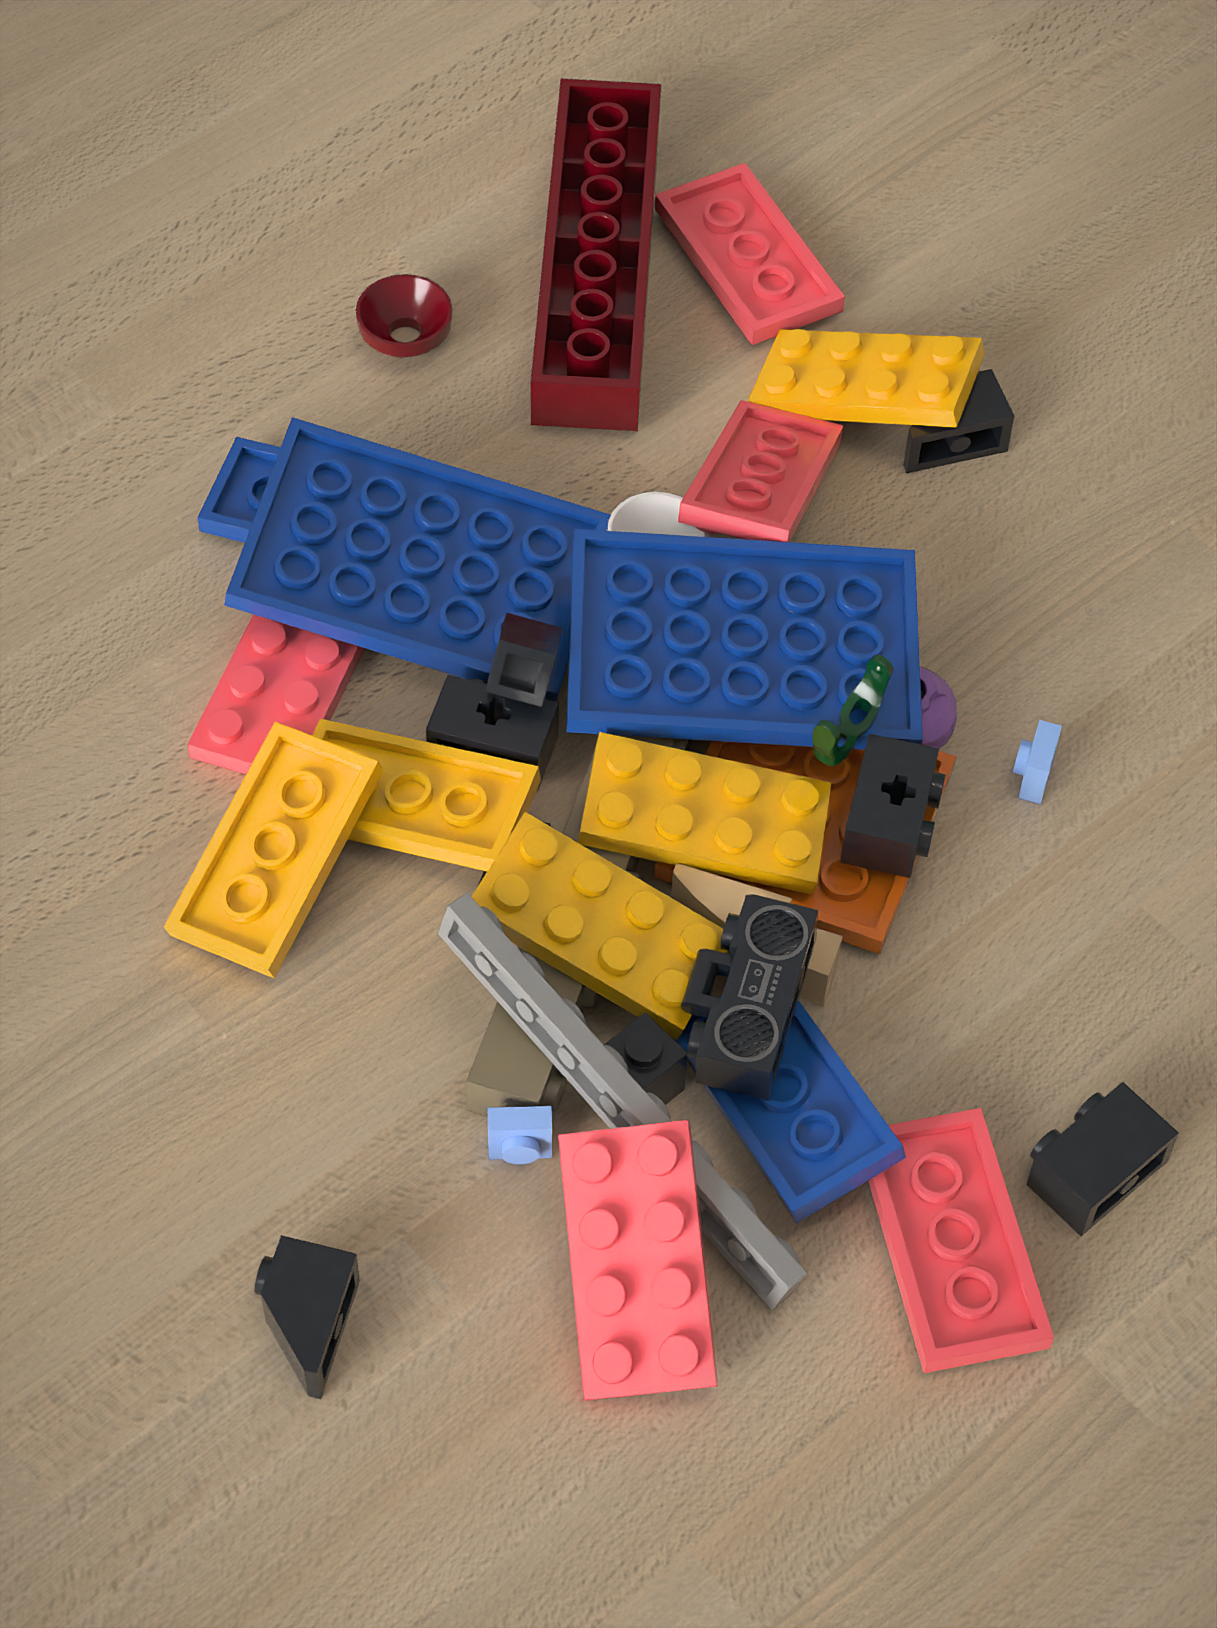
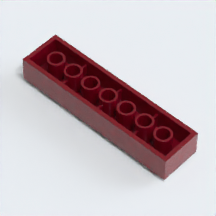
[531,78,661,432]

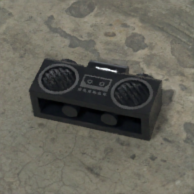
[681,894,819,1101]

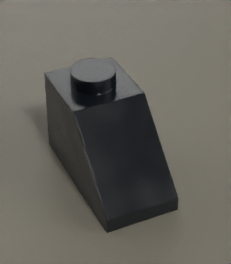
[903,369,1015,473]
[255,1235,360,1399]

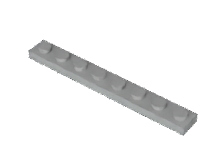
[437,892,808,1310]

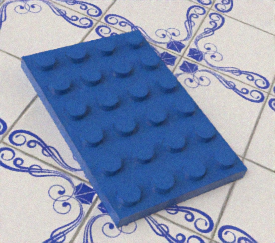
[224,417,611,702]
[566,529,923,750]

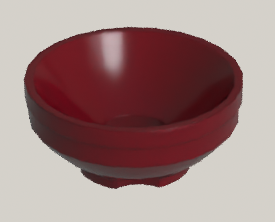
[356,274,453,358]

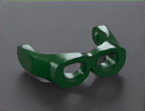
[812,655,894,766]

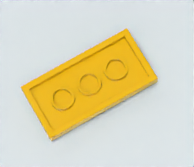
[748,329,985,427]
[312,719,541,871]
[164,722,383,978]
[577,732,832,895]
[471,812,728,1040]

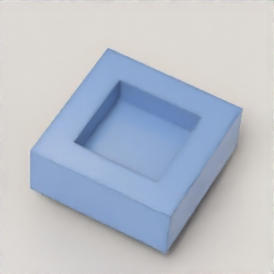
[1013,720,1062,804]
[487,1106,552,1164]

